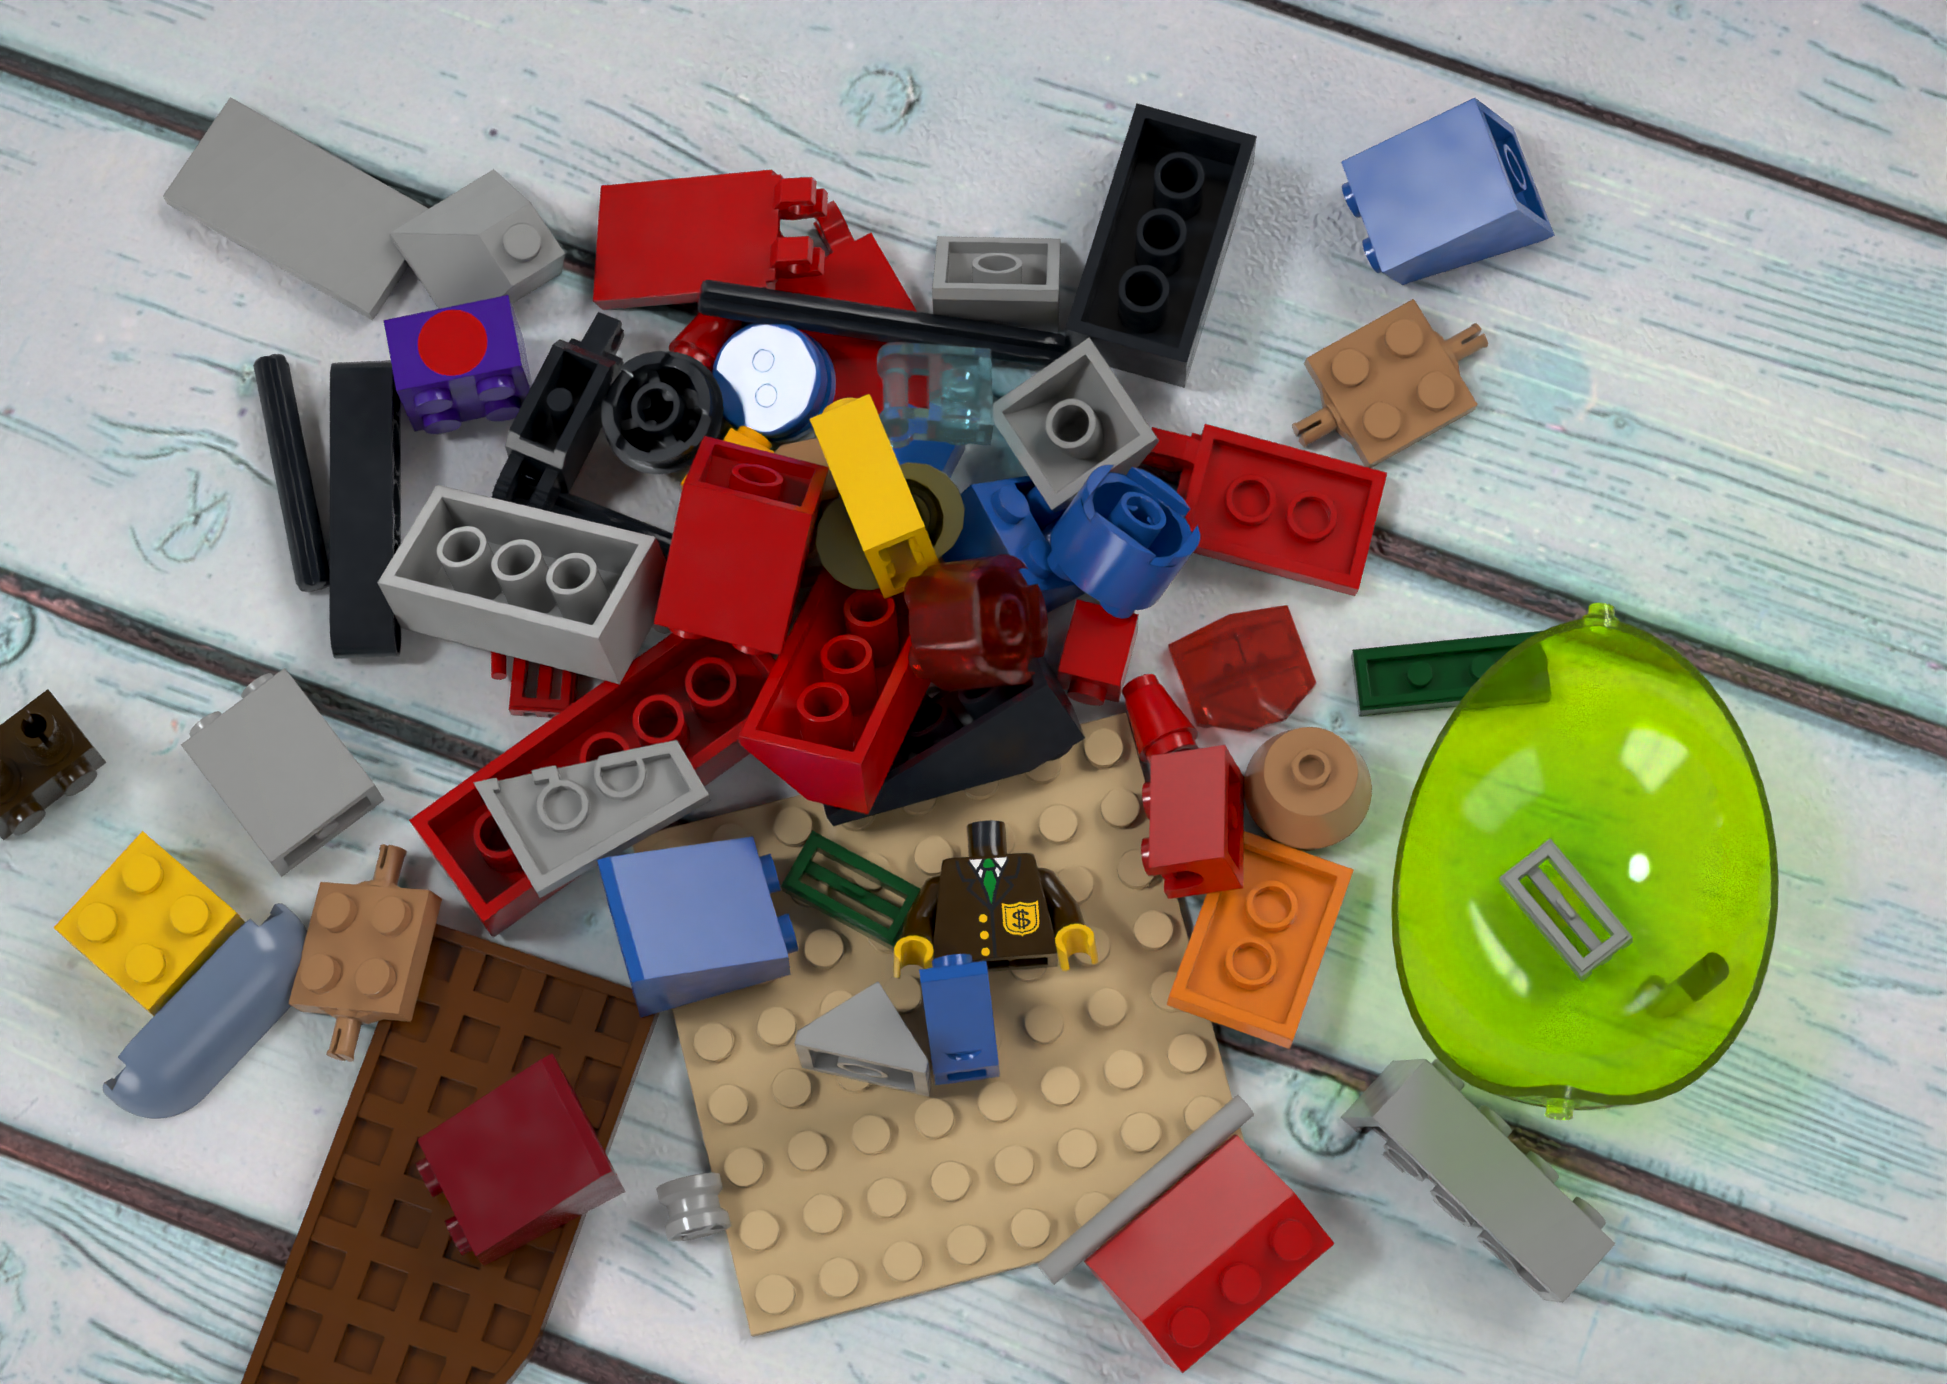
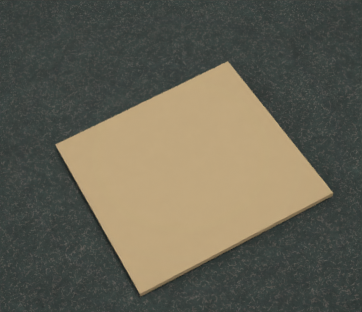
[633,713,1244,1337]

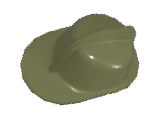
[816,462,965,590]

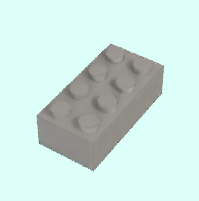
[378,485,667,684]

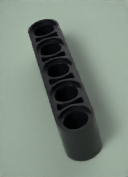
[329,360,402,659]

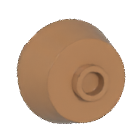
[1243,727,1372,851]

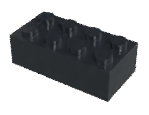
[1065,103,1257,388]

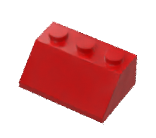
[1084,1134,1335,1373]

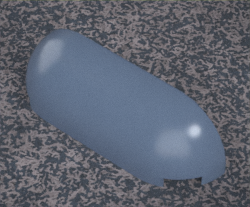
[103,903,307,1119]

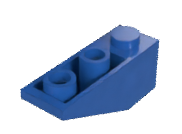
[919,954,1000,1085]

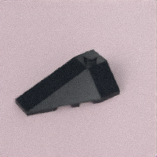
[823,620,1085,826]

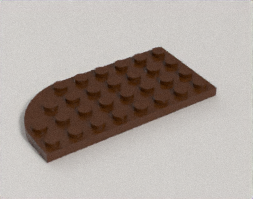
[241,923,660,1384]

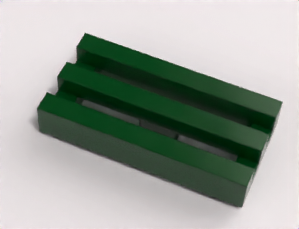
[781,831,920,951]

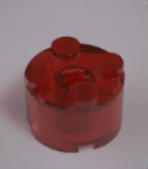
[904,554,1048,692]

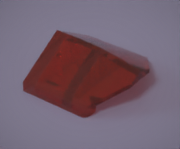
[1168,605,1317,733]

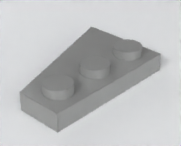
[473,740,711,898]

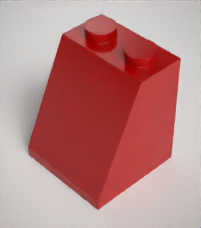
[654,436,829,655]

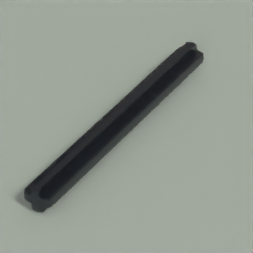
[698,280,1068,367]

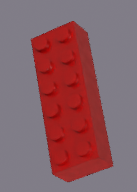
[409,633,776,938]

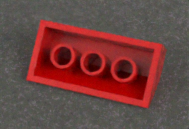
[738,566,958,814]

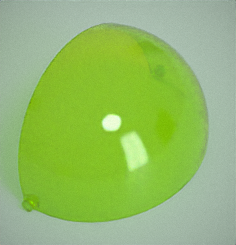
[1391,603,1779,1120]

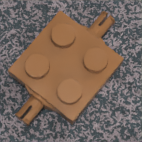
[1292,299,1488,468]
[288,844,442,1062]

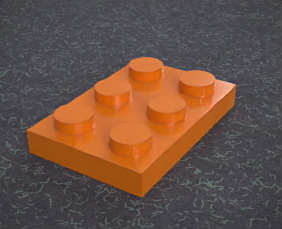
[1167,831,1354,1049]

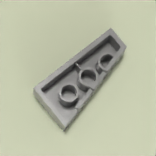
[1340,1059,1615,1303]

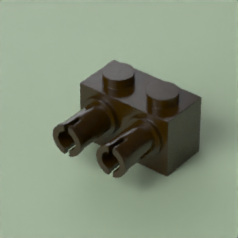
[0,689,106,840]

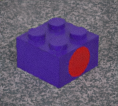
[383,295,532,434]

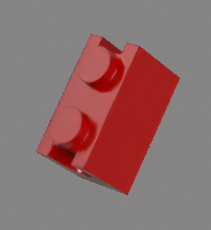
[1141,745,1244,899]

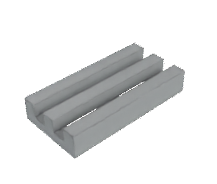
[1499,839,1633,982]

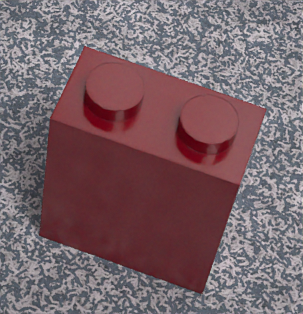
[415,1053,626,1266]

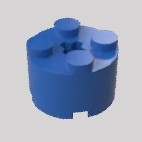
[1047,464,1200,619]

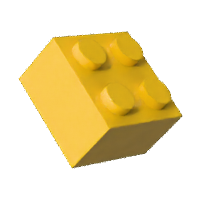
[53,831,245,1017]

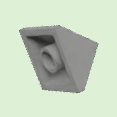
[932,236,1061,332]
[985,338,1159,513]
[794,982,932,1096]

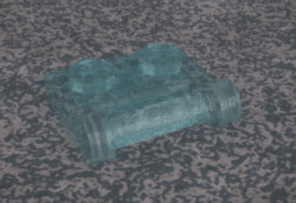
[877,342,994,449]

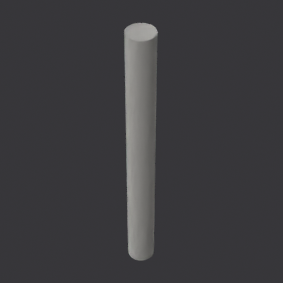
[1037,1095,1254,1285]

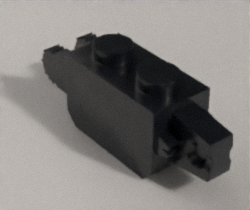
[492,312,624,511]

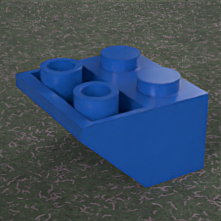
[942,476,1085,633]

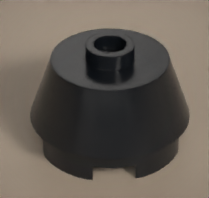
[601,351,724,474]

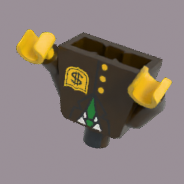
[893,820,1098,979]

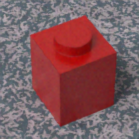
[1057,599,1139,706]

